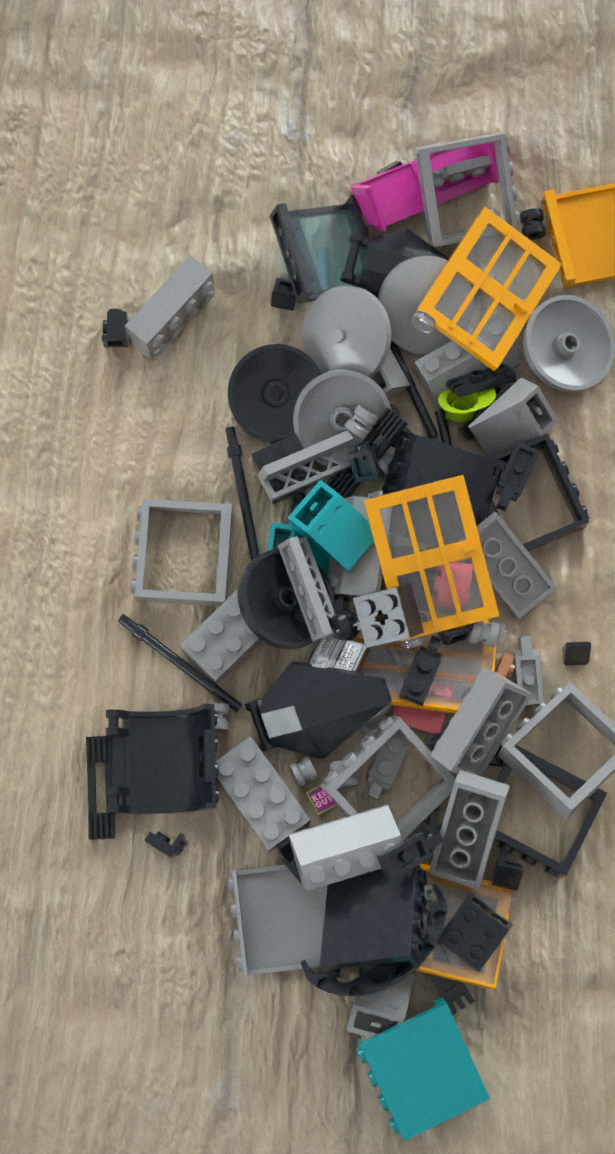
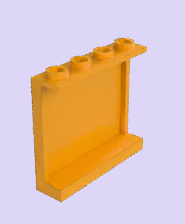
[541,183,615,289]

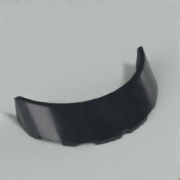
[300,884,447,996]

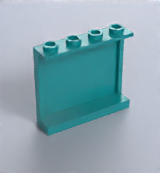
[356,997,490,1141]

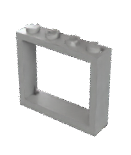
[415,132,520,247]
[131,499,233,606]
[498,683,615,820]
[320,715,456,841]

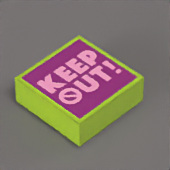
[306,784,337,816]

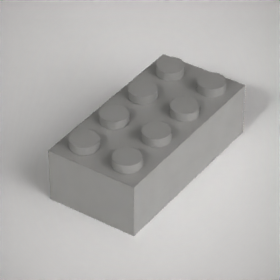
[125,255,215,360]
[180,589,262,685]
[215,736,311,852]
[429,770,510,890]

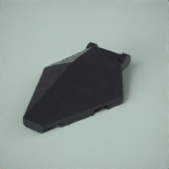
[340,228,480,307]
[244,661,392,759]

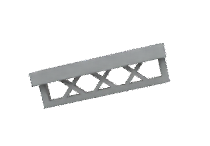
[257,430,353,501]
[278,537,335,641]

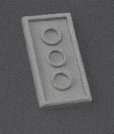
[459,511,557,620]

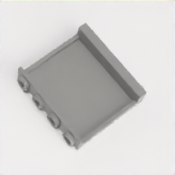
[228,865,328,976]

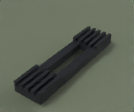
[327,407,408,498]
[86,736,115,840]

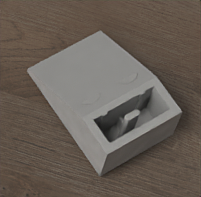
[468,378,558,457]
[346,964,415,1038]

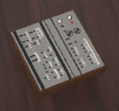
[308,636,370,672]

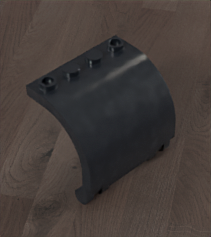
[381,431,507,547]
[106,704,219,814]

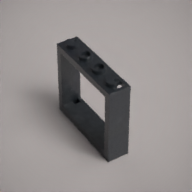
[486,434,590,552]
[494,745,607,878]

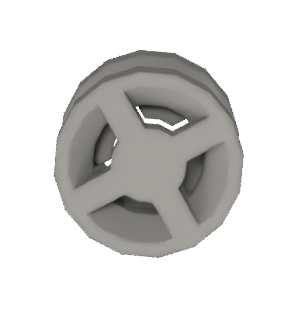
[289,756,319,788]

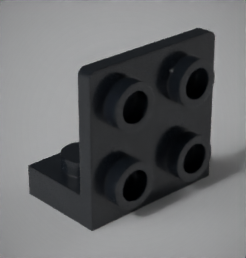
[439,893,513,971]

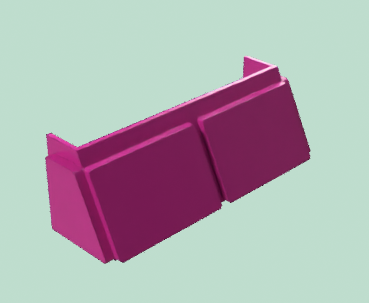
[350,136,499,231]

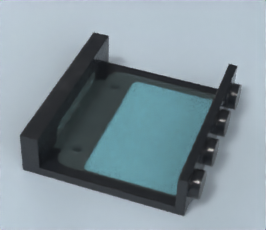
[269,195,369,303]

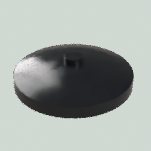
[227,344,322,443]
[238,548,334,650]

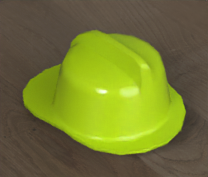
[438,388,496,423]

